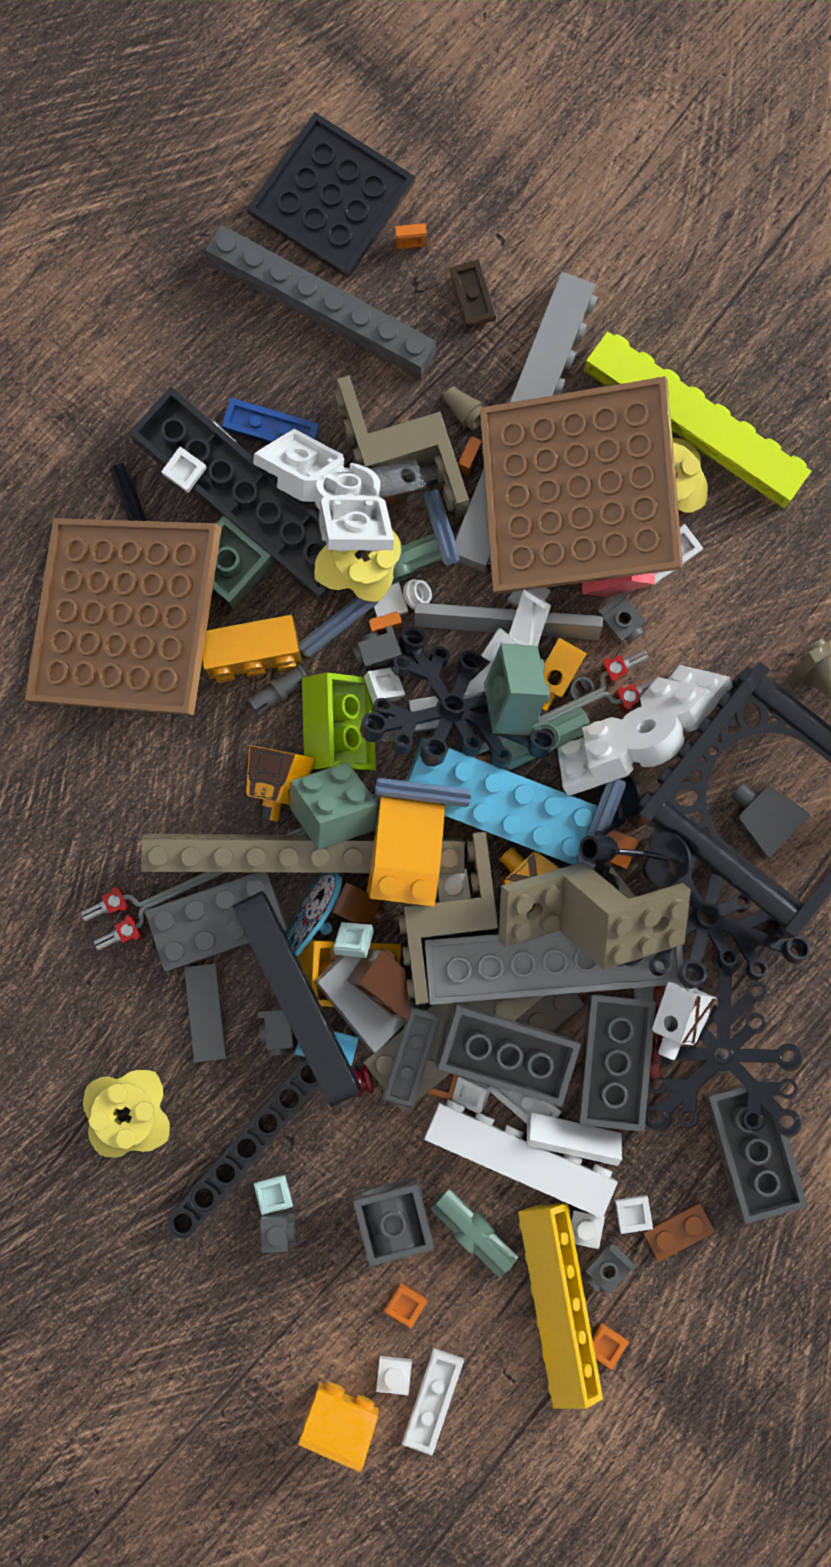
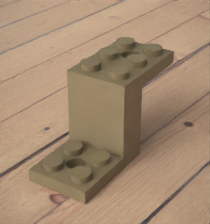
[334,375,469,519]
[398,832,498,1004]
[499,862,691,970]

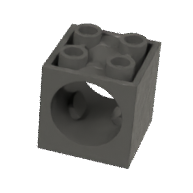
[353,1177,434,1267]

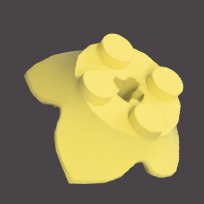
[672,438,708,513]
[314,530,401,602]
[83,1070,170,1158]

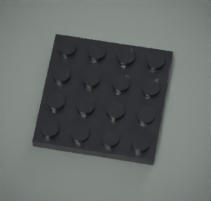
[247,112,416,278]

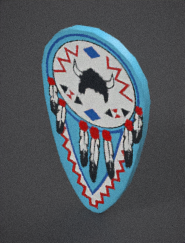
[286,873,342,957]

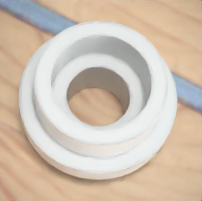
[403,579,432,610]

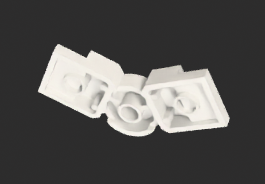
[253,429,394,551]
[557,665,733,796]

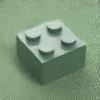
[212,515,274,610]
[484,643,550,736]
[289,762,378,850]

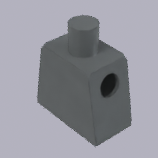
[730,782,810,860]

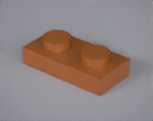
[642,1202,715,1262]

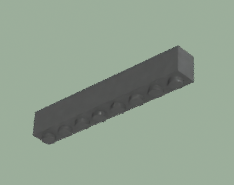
[206,225,436,379]

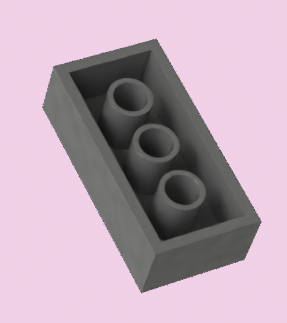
[145,872,289,972]
[576,994,656,1132]
[435,1003,581,1107]
[703,1077,808,1224]

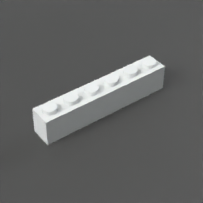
[424,1099,618,1219]

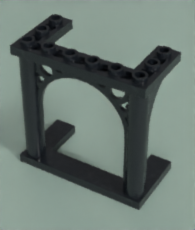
[628,662,831,939]

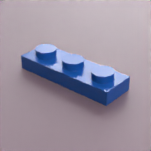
[222,398,319,444]

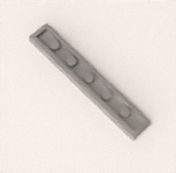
[414,603,603,640]

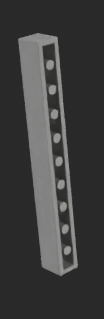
[455,272,598,572]

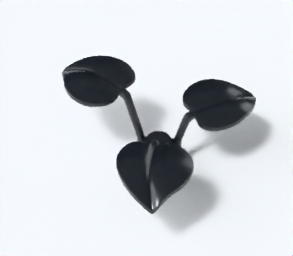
[579,775,691,891]

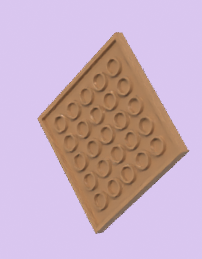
[480,376,683,594]
[25,518,222,715]

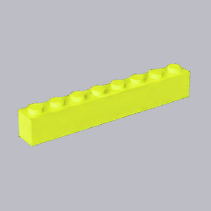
[584,331,811,508]

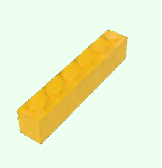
[518,1203,603,1409]

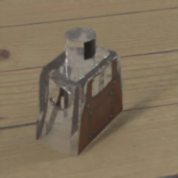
[370,459,438,511]

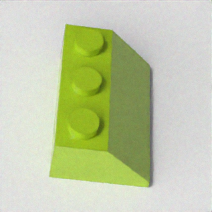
[302,672,376,772]

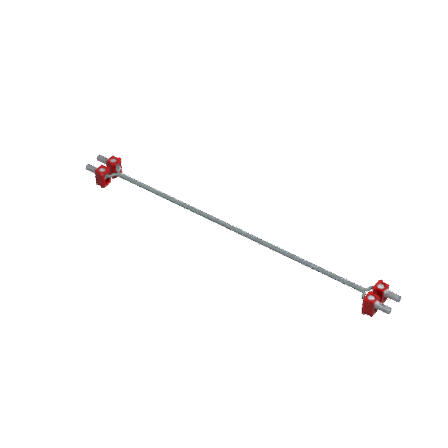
[81,650,657,950]

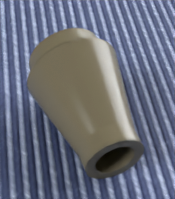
[442,386,485,430]

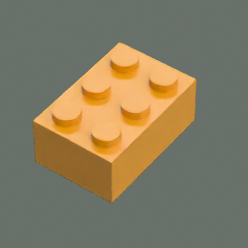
[202,615,302,683]

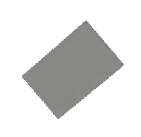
[313,947,418,1053]

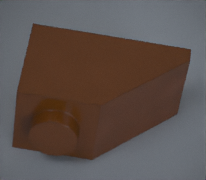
[332,883,385,926]
[347,948,410,1020]

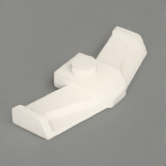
[463,589,551,702]

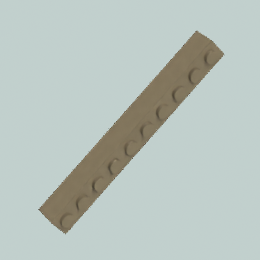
[141,834,465,873]

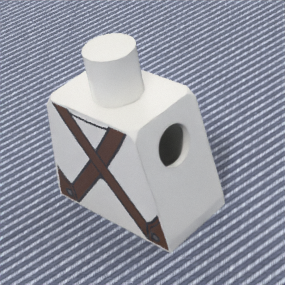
[652,982,717,1060]

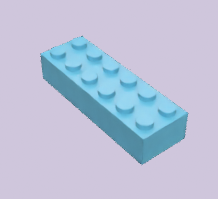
[406,738,597,865]

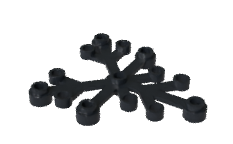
[360,627,555,769]
[624,829,811,989]
[645,951,803,1137]

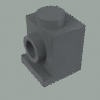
[596,592,646,645]
[352,625,401,671]
[258,1009,295,1056]
[260,1212,297,1253]
[583,1239,637,1294]

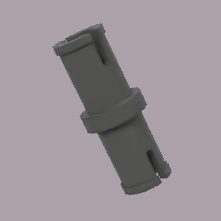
[247,665,307,716]

